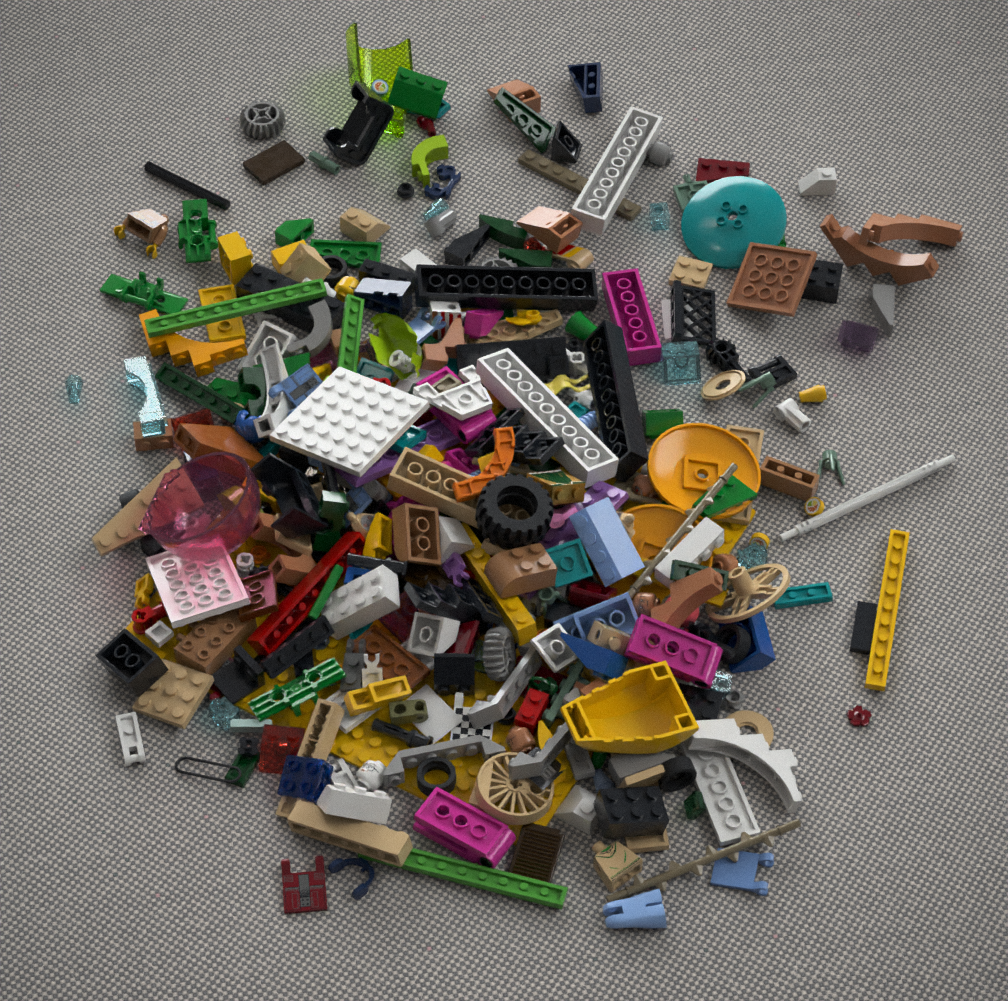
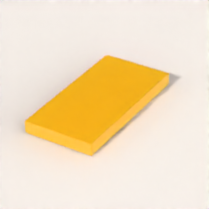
[198,284,246,343]

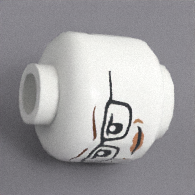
[356,760,386,791]

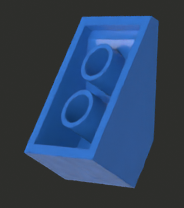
[560,632,629,681]

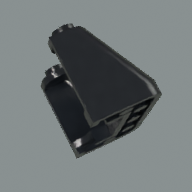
[323,80,394,165]

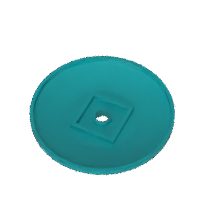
[681,176,787,269]

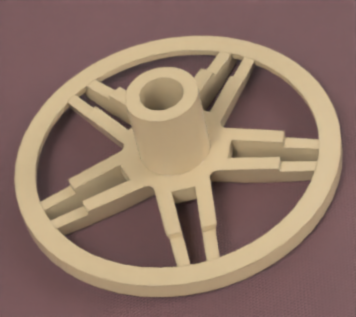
[706,564,791,623]

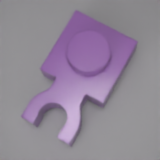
[442,552,470,588]

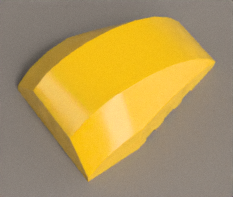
[560,660,699,754]

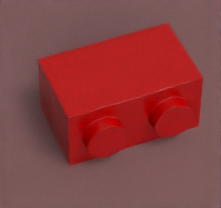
[514,688,549,738]

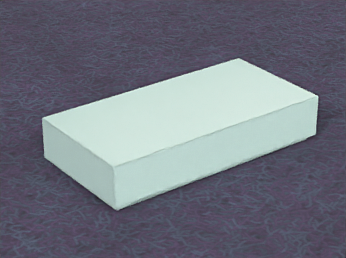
[230,719,273,732]

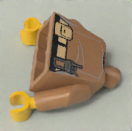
[114,209,169,259]

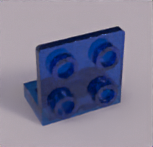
[277,755,334,806]

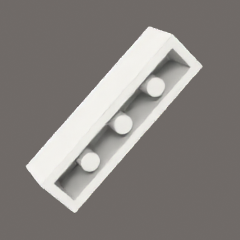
[655,517,725,589]

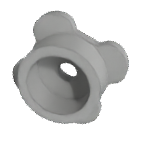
[722,689,745,710]

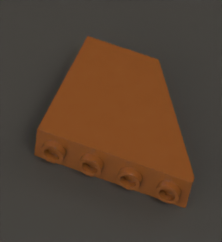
[173,423,264,478]

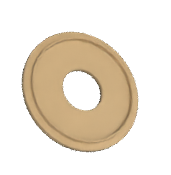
[701,370,746,401]
[725,710,774,746]

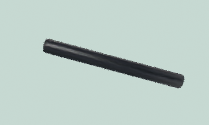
[144,161,230,210]

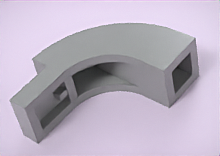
[287,299,333,358]

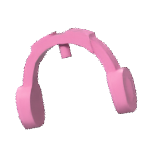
[550,504,578,529]

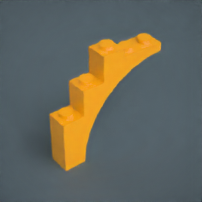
[139,309,248,377]

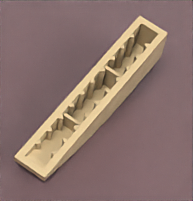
[276,698,345,818]

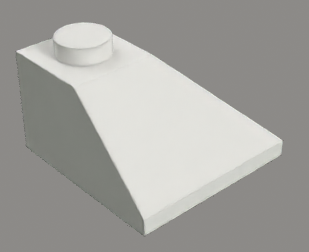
[554,784,599,835]

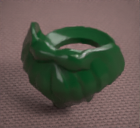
[527,676,559,699]

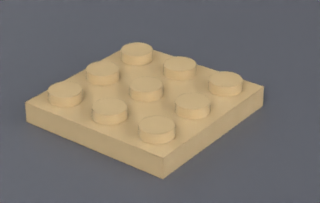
[132,659,214,729]

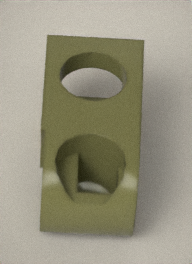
[389,699,428,727]

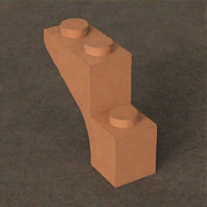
[420,318,466,371]

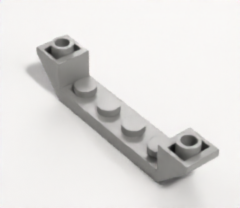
[467,642,543,729]
[508,687,581,780]
[383,735,506,787]

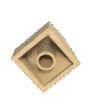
[340,207,390,242]
[279,243,332,283]

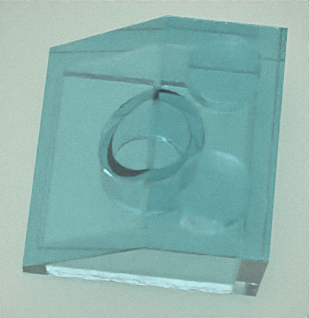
[660,341,701,385]

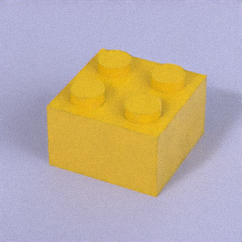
[217,231,253,285]

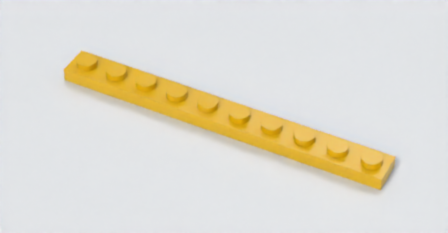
[864,529,910,691]

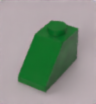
[275,218,314,247]

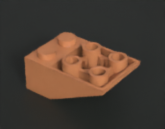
[487,79,541,122]
[516,206,583,254]

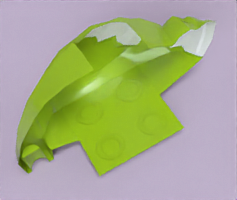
[369,313,423,380]

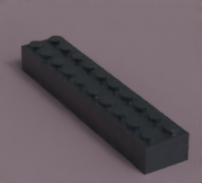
[414,264,598,311]
[582,320,649,482]

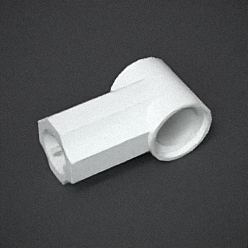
[774,398,811,433]

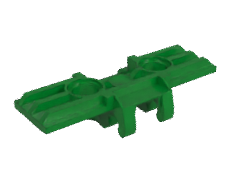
[177,199,218,263]
[100,271,188,314]
[248,658,346,722]

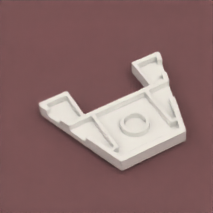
[413,365,493,421]

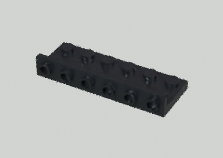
[455,336,570,388]

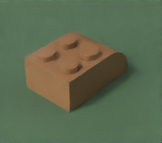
[392,503,442,566]
[484,543,557,599]

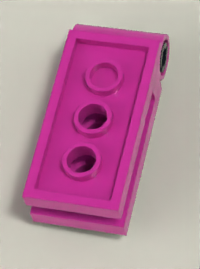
[416,366,497,444]
[624,614,723,689]
[413,786,516,869]

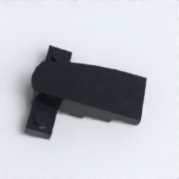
[464,408,565,465]
[404,578,504,625]

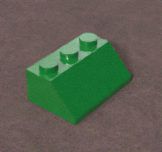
[387,66,448,120]

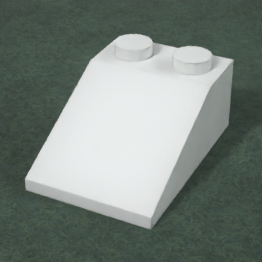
[237,320,299,370]

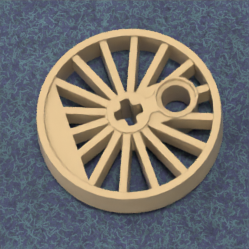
[474,752,554,825]

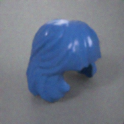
[235,410,266,444]

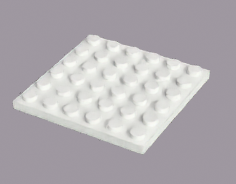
[269,367,430,478]

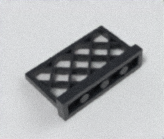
[670,280,716,346]
[253,615,335,679]

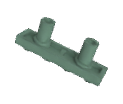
[541,658,591,731]

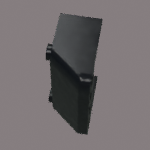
[247,453,329,539]

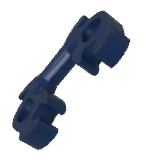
[424,164,461,200]

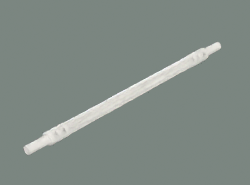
[778,455,956,542]

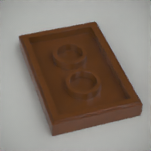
[238,569,279,622]

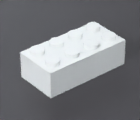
[321,564,400,640]

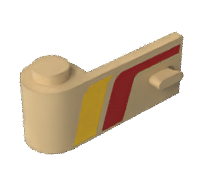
[540,244,594,269]

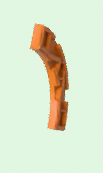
[452,427,515,503]

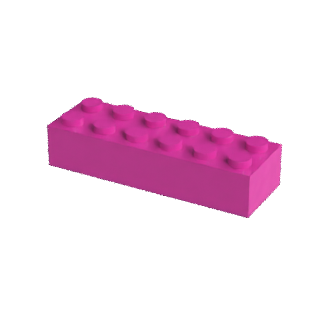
[602,268,662,366]

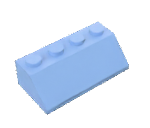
[569,497,645,587]

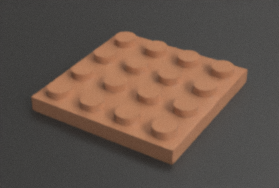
[726,242,817,317]

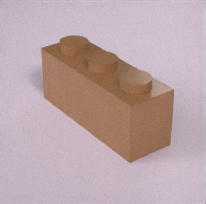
[760,456,820,501]

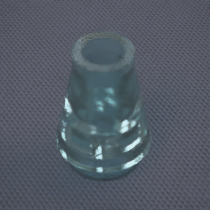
[423,198,449,220]
[65,375,83,404]

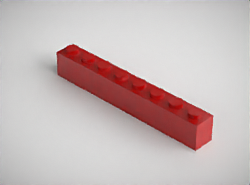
[246,532,366,655]

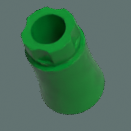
[565,311,597,341]

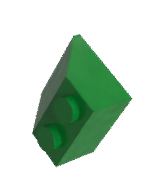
[641,409,684,439]

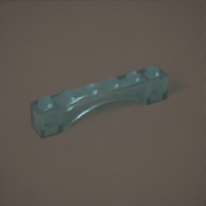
[123,356,168,438]

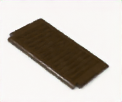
[508,823,565,883]

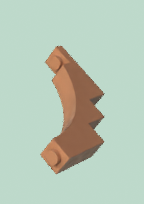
[859,213,964,247]
[820,214,939,286]
[634,567,723,668]

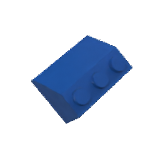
[718,605,776,673]

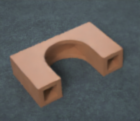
[246,512,316,586]

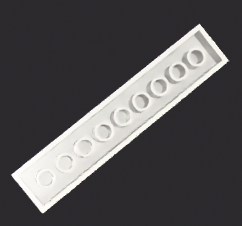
[571,106,663,236]
[476,348,619,488]

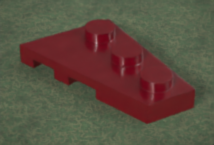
[696,158,750,183]

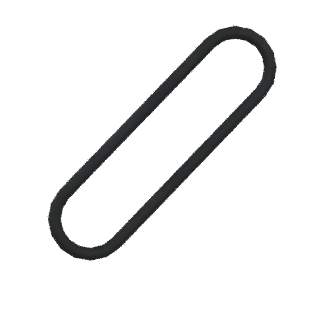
[175,756,242,783]

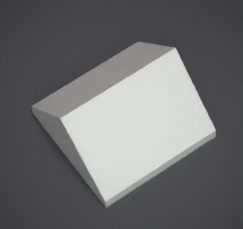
[439,516,475,563]

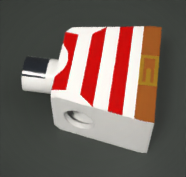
[429,301,466,339]

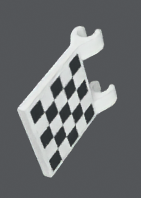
[450,692,495,741]

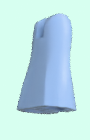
[603,888,667,929]

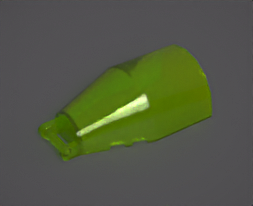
[345,22,413,139]

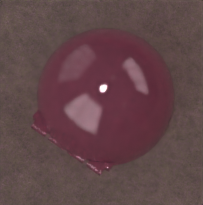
[138,452,261,561]

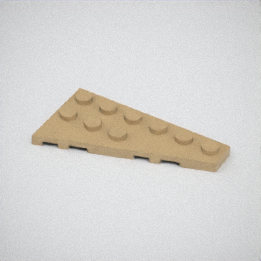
[92,457,205,557]

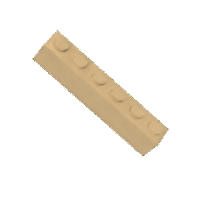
[287,800,413,867]

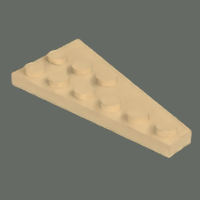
[464,309,563,344]

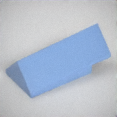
[553,592,638,644]

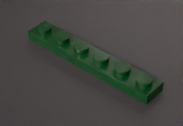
[154,362,245,425]

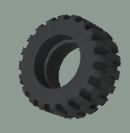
[475,474,554,550]

